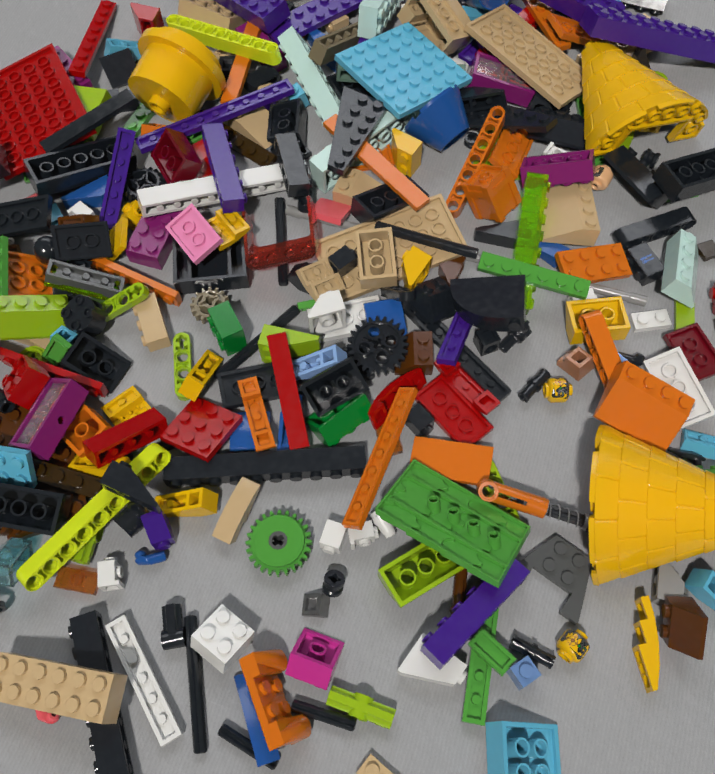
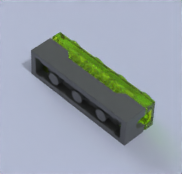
[44,259,125,301]

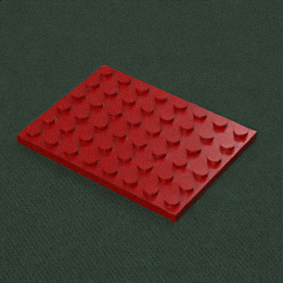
[0,43,97,181]

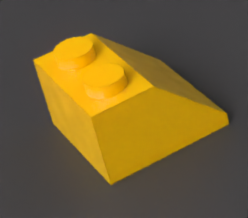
[391,128,423,178]
[401,245,432,289]

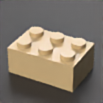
[355,227,397,290]

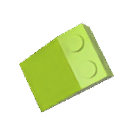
[257,324,321,363]

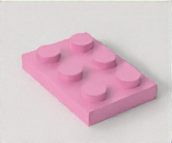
[165,203,224,265]

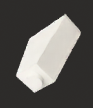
[397,633,468,687]

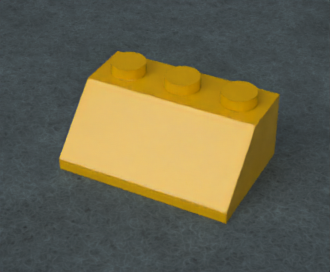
[565,296,631,345]

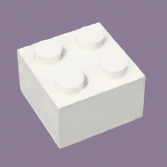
[190,604,255,674]

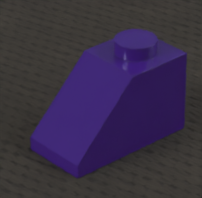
[140,509,176,550]

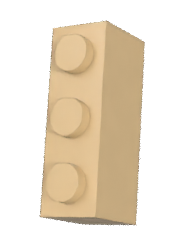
[132,292,172,352]

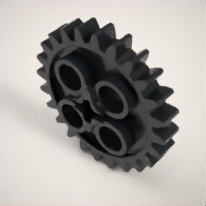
[347,316,409,377]

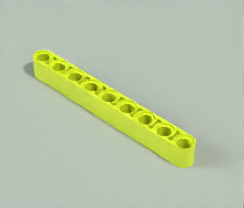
[166,14,282,66]
[16,443,171,591]

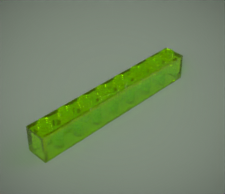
[513,172,551,315]

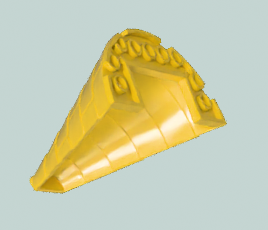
[581,40,708,156]
[589,425,715,586]

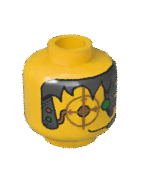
[543,378,573,403]
[556,629,590,664]

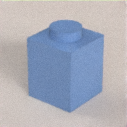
[506,655,541,691]

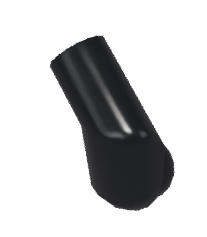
[618,352,645,367]

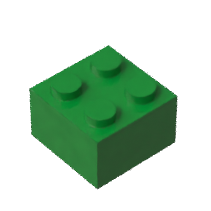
[207,300,247,356]

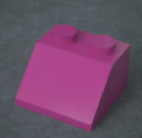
[285,628,345,690]

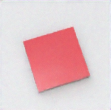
[308,197,351,226]

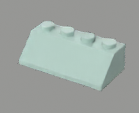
[661,229,699,308]

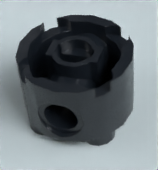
[61,294,108,337]

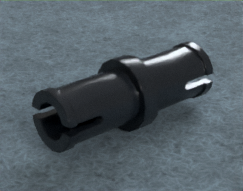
[518,369,551,403]
[509,635,556,669]

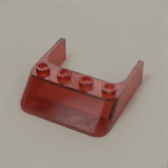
[242,195,319,271]

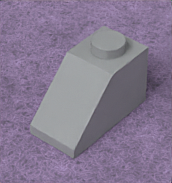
[650,563,687,605]

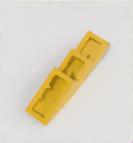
[632,595,660,693]

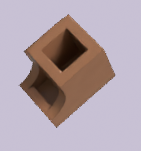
[557,346,596,381]

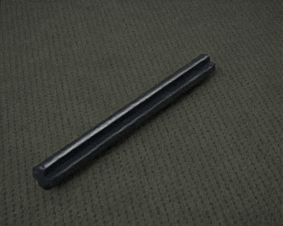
[275,197,288,286]
[375,221,479,259]
[214,305,300,380]
[184,615,207,754]

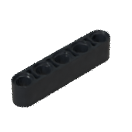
[612,206,697,250]

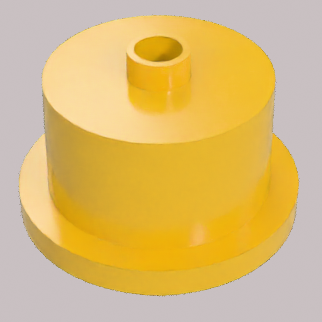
[128,26,226,123]

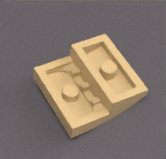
[295,257,346,301]

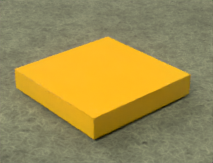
[106,217,129,262]

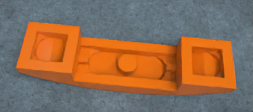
[237,376,276,452]

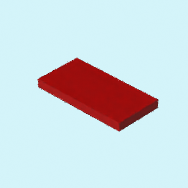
[415,373,494,444]

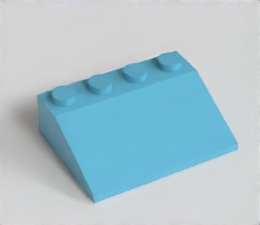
[485,721,561,774]

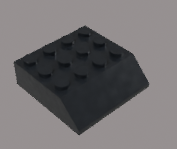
[172,217,249,294]

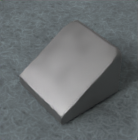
[302,593,330,618]

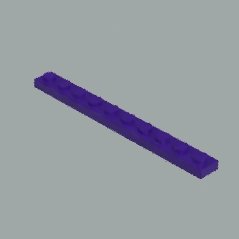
[135,79,295,154]

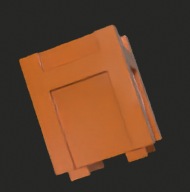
[461,163,522,223]

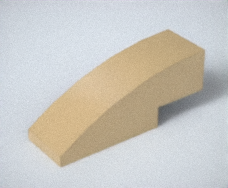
[212,477,261,544]

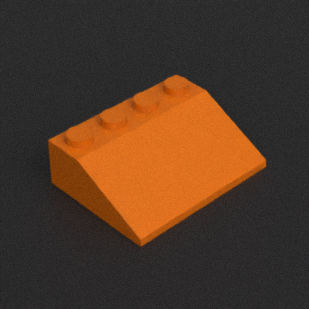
[593,360,695,452]

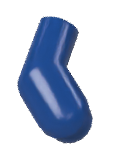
[134,550,166,565]

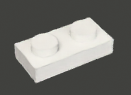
[629,309,672,333]

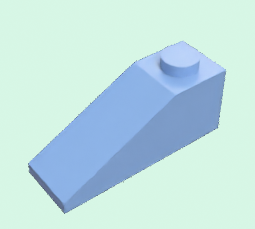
[292,344,347,380]

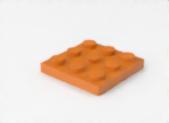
[8,250,54,295]

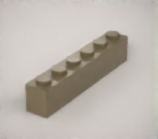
[308,22,360,66]

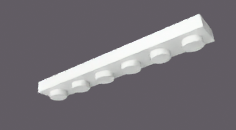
[105,614,184,747]

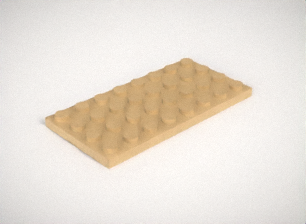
[464,4,583,109]
[311,193,467,302]

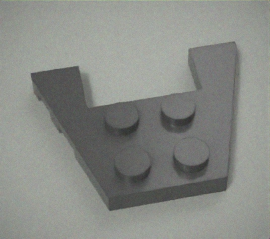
[519,535,592,625]

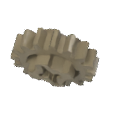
[190,287,230,324]

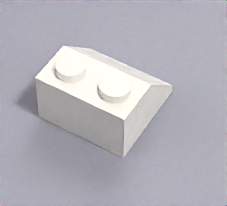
[308,290,347,335]

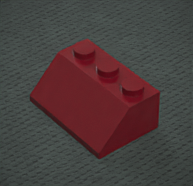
[151,127,203,184]

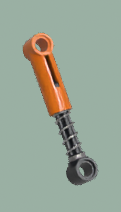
[476,478,593,532]

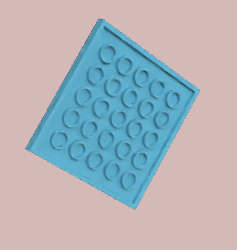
[334,22,472,120]

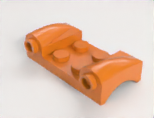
[239,649,311,752]

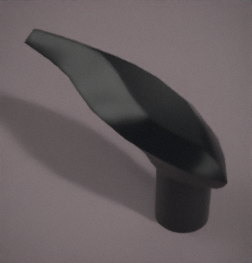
[668,448,706,466]

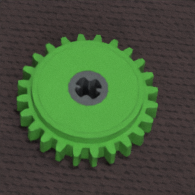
[245,510,312,577]

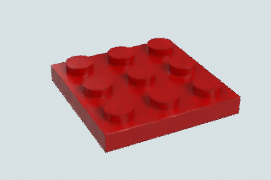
[159,397,243,462]

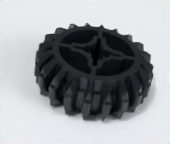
[123,166,167,203]

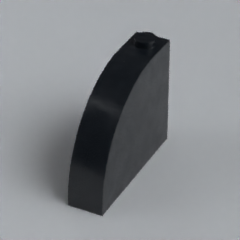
[450,275,527,332]

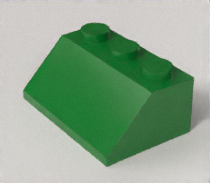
[304,393,371,447]

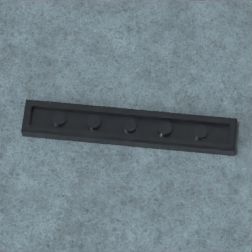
[40,88,137,153]

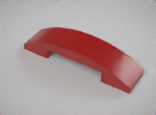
[434,361,501,416]
[368,367,427,430]

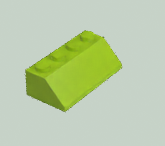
[0,294,69,340]
[378,543,465,608]

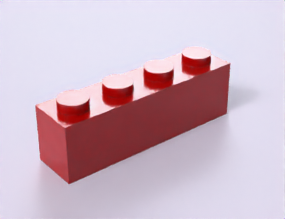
[82,407,168,469]

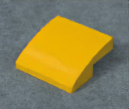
[207,209,250,251]
[101,386,151,426]

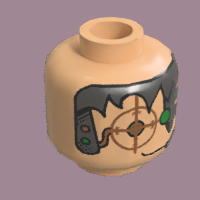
[589,165,613,190]

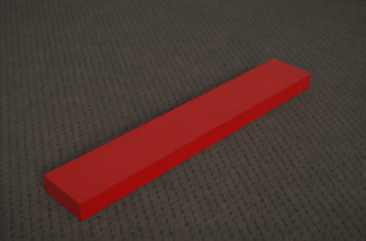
[267,332,310,450]

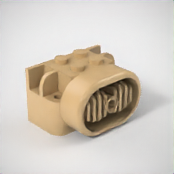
[397,0,471,56]

